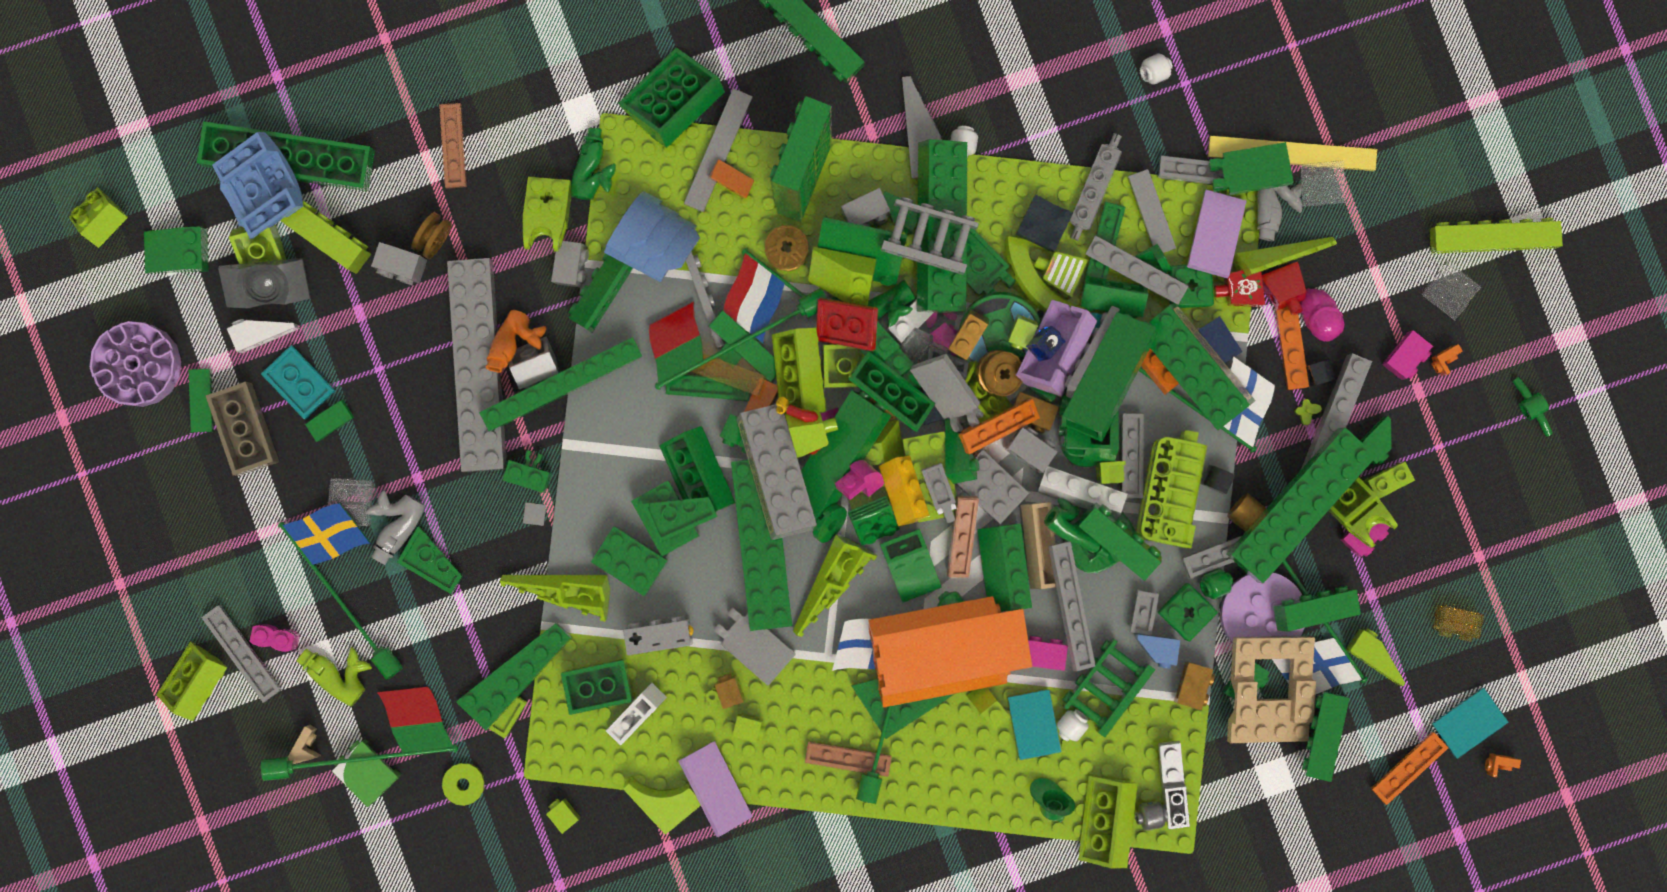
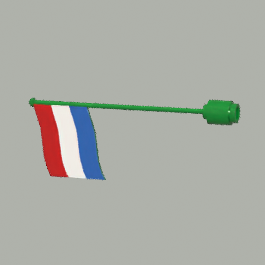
[723,248,806,344]

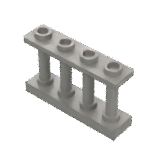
[881,197,979,275]

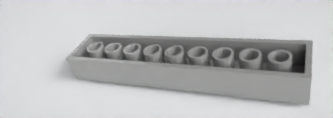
[447,258,507,472]

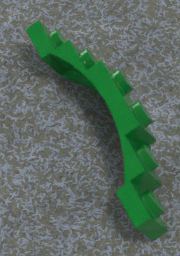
[831,296,922,390]

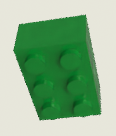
[631,480,700,557]
[591,526,669,596]
[561,659,634,715]

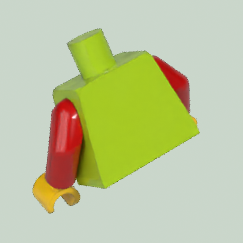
[776,397,838,458]

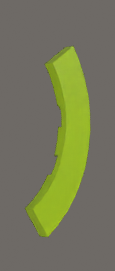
[1005,236,1085,318]

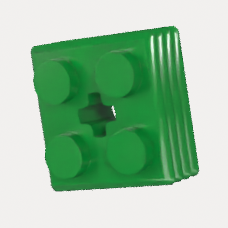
[1168,265,1214,308]
[848,496,900,545]
[1158,583,1218,642]

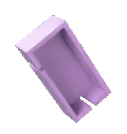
[1016,300,1097,397]

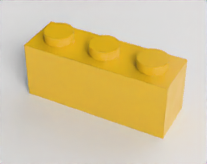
[879,455,930,526]

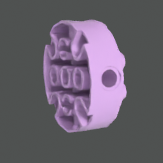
[90,321,181,407]

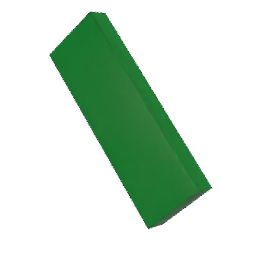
[189,369,214,433]

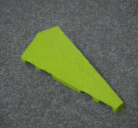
[1233,237,1337,277]
[793,535,877,637]
[500,575,610,622]

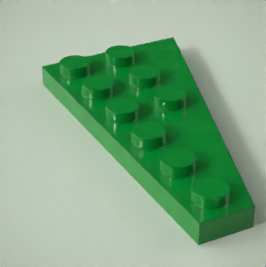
[851,679,954,739]

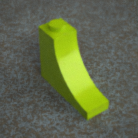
[623,776,701,835]

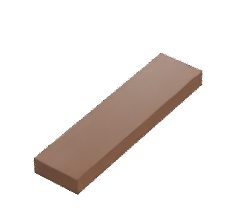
[439,103,467,188]
[947,496,979,578]
[805,741,892,777]

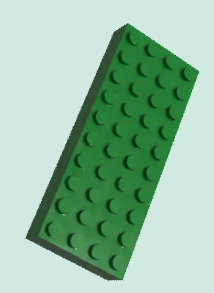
[770,96,832,223]

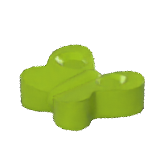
[1294,399,1322,425]

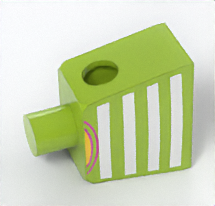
[1034,252,1088,299]

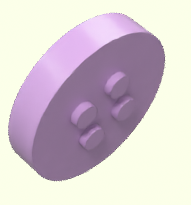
[1219,573,1304,644]

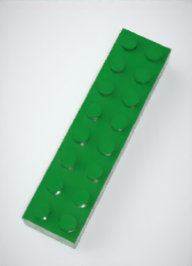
[197,121,375,192]
[917,139,967,313]
[1226,427,1376,583]
[731,460,792,631]

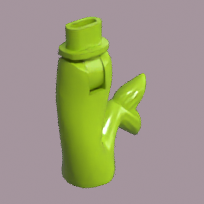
[296,647,372,707]

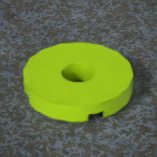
[442,763,485,806]

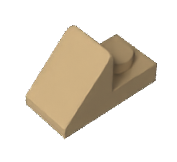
[288,725,321,764]

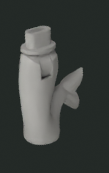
[1257,183,1302,241]
[365,490,425,565]

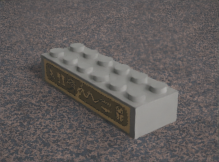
[736,404,817,540]

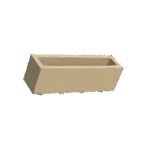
[1021,502,1056,589]

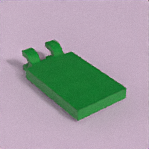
[1209,142,1293,195]
[967,228,1015,296]

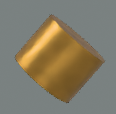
[1227,493,1266,532]

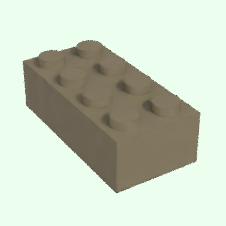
[206,382,279,476]

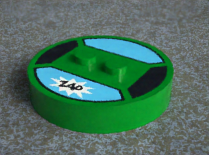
[959,292,1041,374]

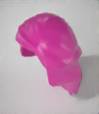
[1300,288,1345,342]

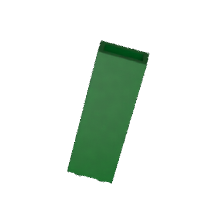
[1062,312,1156,442]
[801,390,892,520]

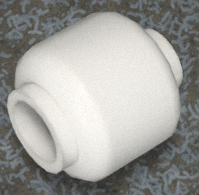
[1140,53,1172,84]
[950,126,978,158]
[1057,709,1089,741]

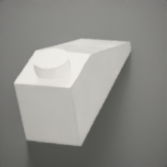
[887,298,933,344]
[227,319,300,353]
[606,683,667,746]

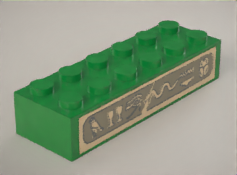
[1149,303,1255,431]

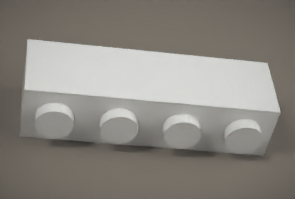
[1038,466,1128,519]

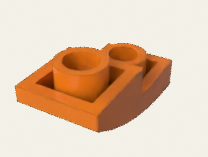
[744,378,778,412]

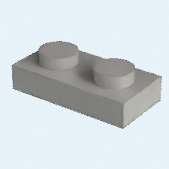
[1129,590,1159,636]

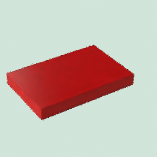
[816,298,878,351]

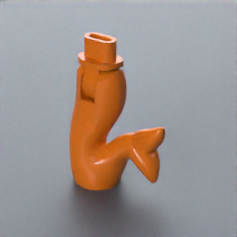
[486,310,546,373]

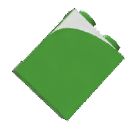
[332,739,402,807]

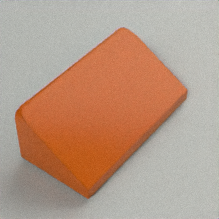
[708,159,754,198]

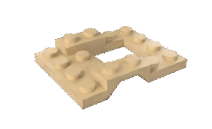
[1227,636,1316,743]

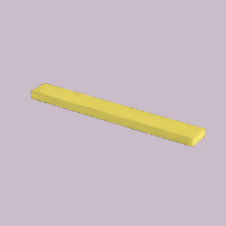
[1208,136,1377,171]

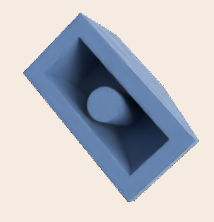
[1135,634,1180,669]

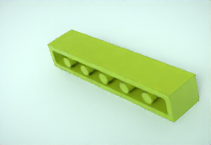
[1430,218,1563,254]

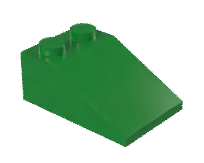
[144,227,209,274]

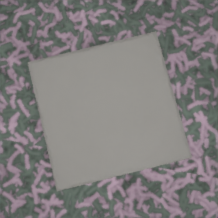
[523,502,546,526]

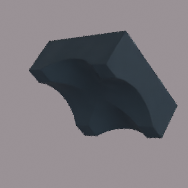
[1016,195,1073,253]

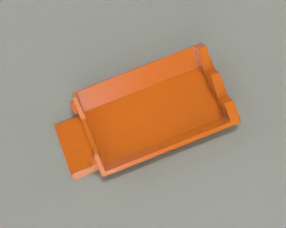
[868,596,1032,707]

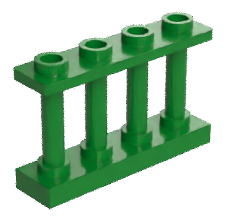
[1062,638,1156,737]

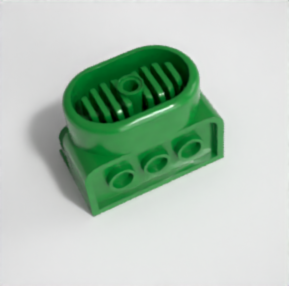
[1058,371,1119,467]

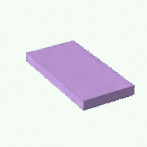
[1187,190,1246,278]
[678,741,753,837]

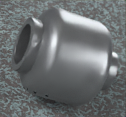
[1135,801,1168,831]

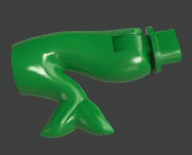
[571,128,616,200]
[867,279,916,327]
[1044,498,1110,558]

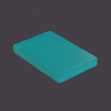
[261,345,336,420]
[1431,687,1509,759]
[1007,689,1061,760]

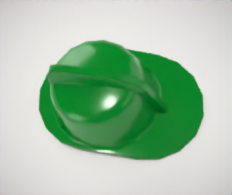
[1030,778,1075,823]

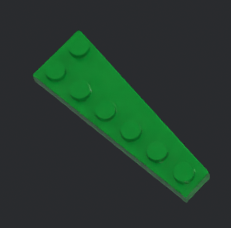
[456,623,572,731]

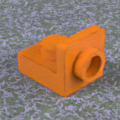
[1431,344,1463,376]
[1485,753,1521,777]

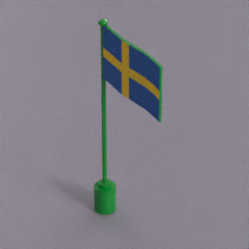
[278,503,403,680]

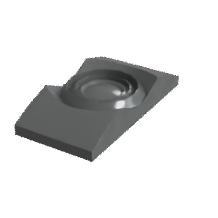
[218,258,311,308]

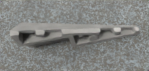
[902,76,942,180]

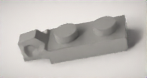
[921,463,957,523]

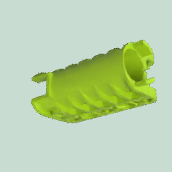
[1135,430,1208,549]

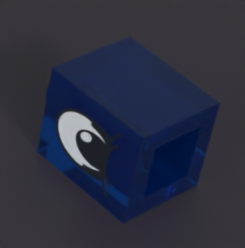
[1026,326,1066,362]

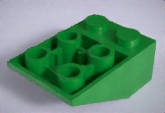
[880,529,942,603]

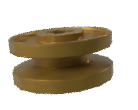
[411,212,452,259]
[765,225,809,271]
[976,350,1022,396]

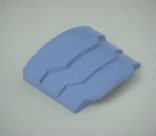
[212,132,303,239]
[604,191,700,282]

